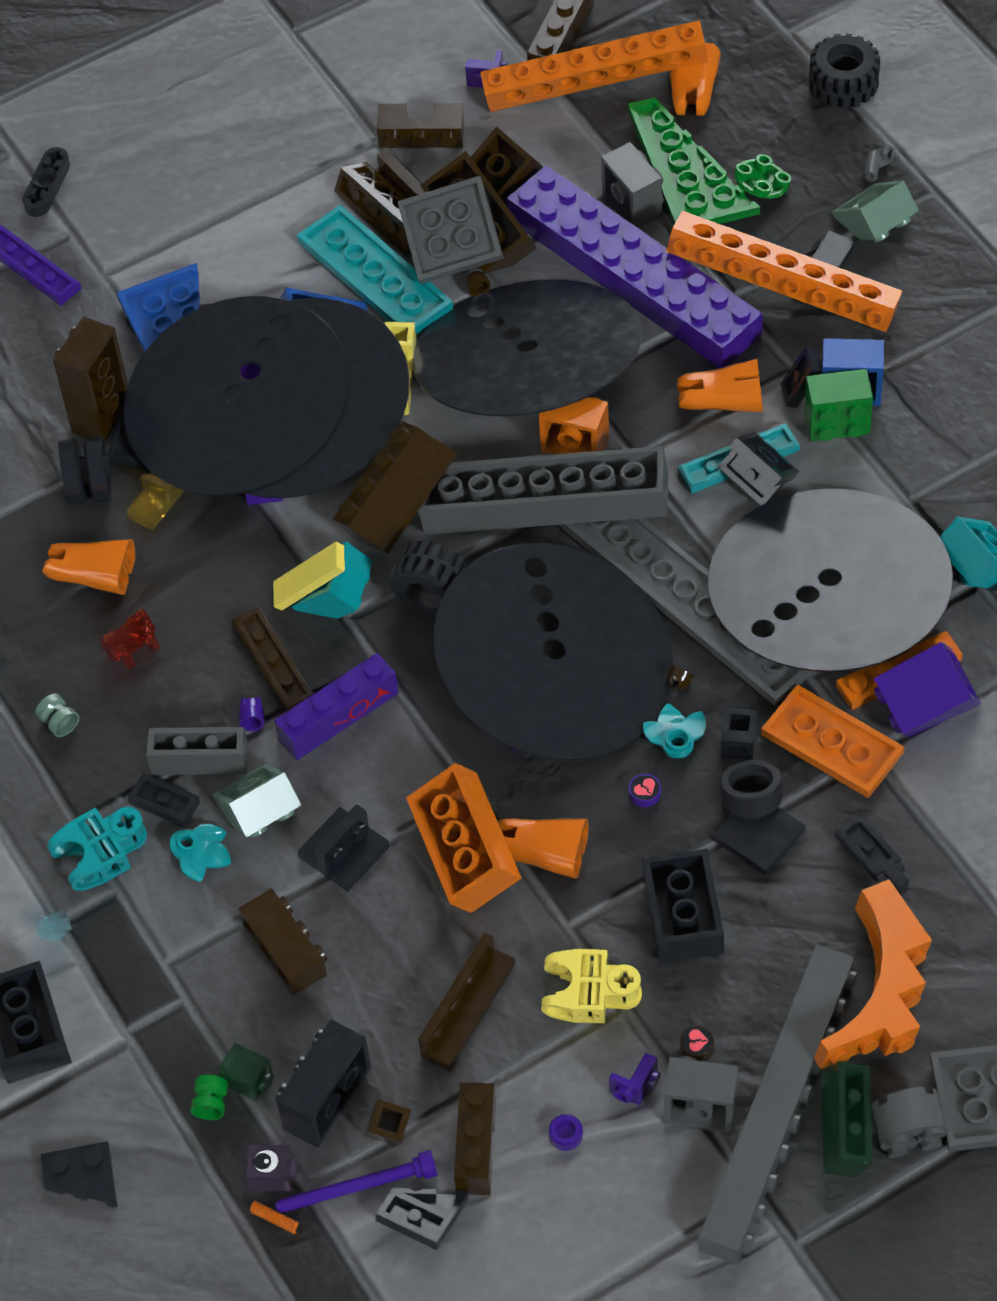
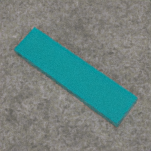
[678,423,800,494]

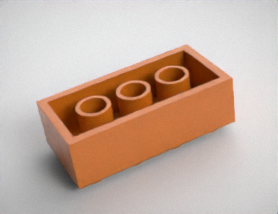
[406,763,522,913]

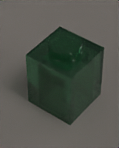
[217,1042,274,1101]

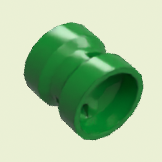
[190,1075,228,1120]

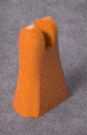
[669,43,721,116]
[677,359,763,412]
[42,539,135,595]
[498,818,589,879]

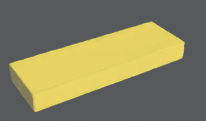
[273,542,345,611]

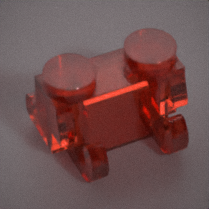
[100,609,160,670]

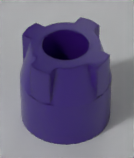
[239,697,265,731]

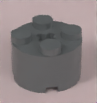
[870,1087,948,1158]

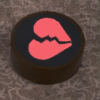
[680,1026,714,1061]

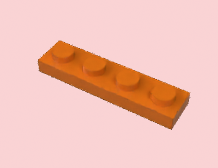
[836,631,963,710]

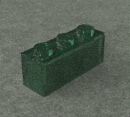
[822,1061,872,1178]

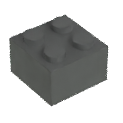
[601,142,664,228]
[664,1056,738,1133]

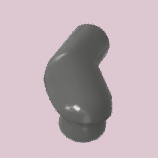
[863,145,896,182]

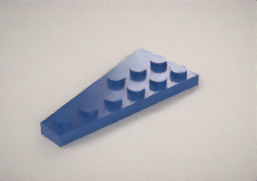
[116,263,201,353]

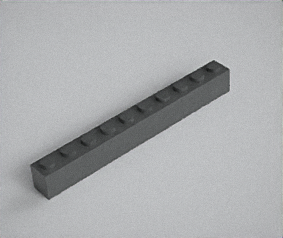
[699,944,858,1265]

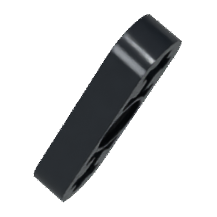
[22,147,70,217]

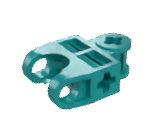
[47,807,147,891]

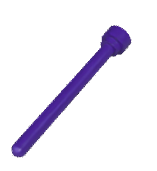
[274,1149,438,1213]

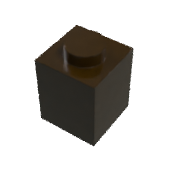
[365,1099,411,1146]

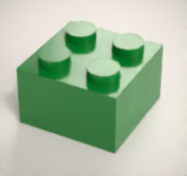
[805,369,873,441]

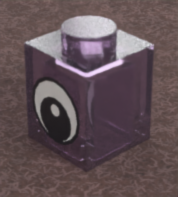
[246,1145,298,1192]

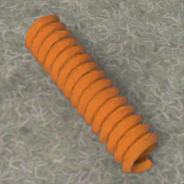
[250,1200,299,1234]

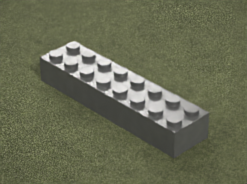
[418,446,668,535]

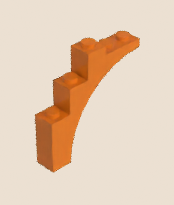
[814,879,932,1069]

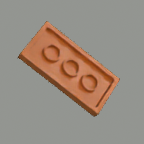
[761,684,904,798]

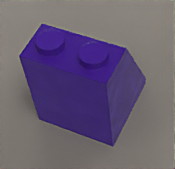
[874,642,981,737]

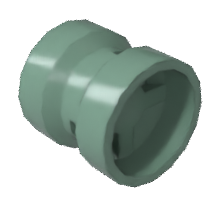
[35,693,79,737]

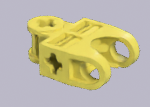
[541,949,642,1023]

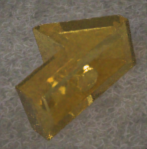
[126,473,184,530]

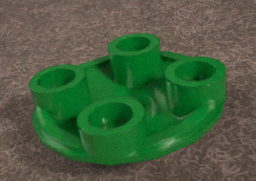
[734,154,791,199]

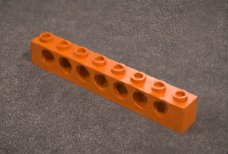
[480,20,708,112]
[666,211,902,332]

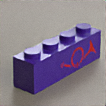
[274,653,399,761]

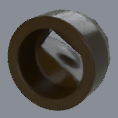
[466,271,491,297]
[666,665,694,691]

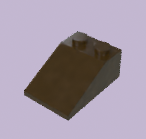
[471,126,544,206]

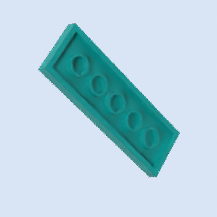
[297,205,453,335]

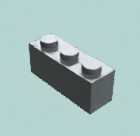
[146,727,248,775]

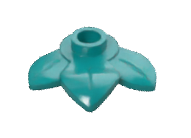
[643,704,706,758]
[169,824,231,882]

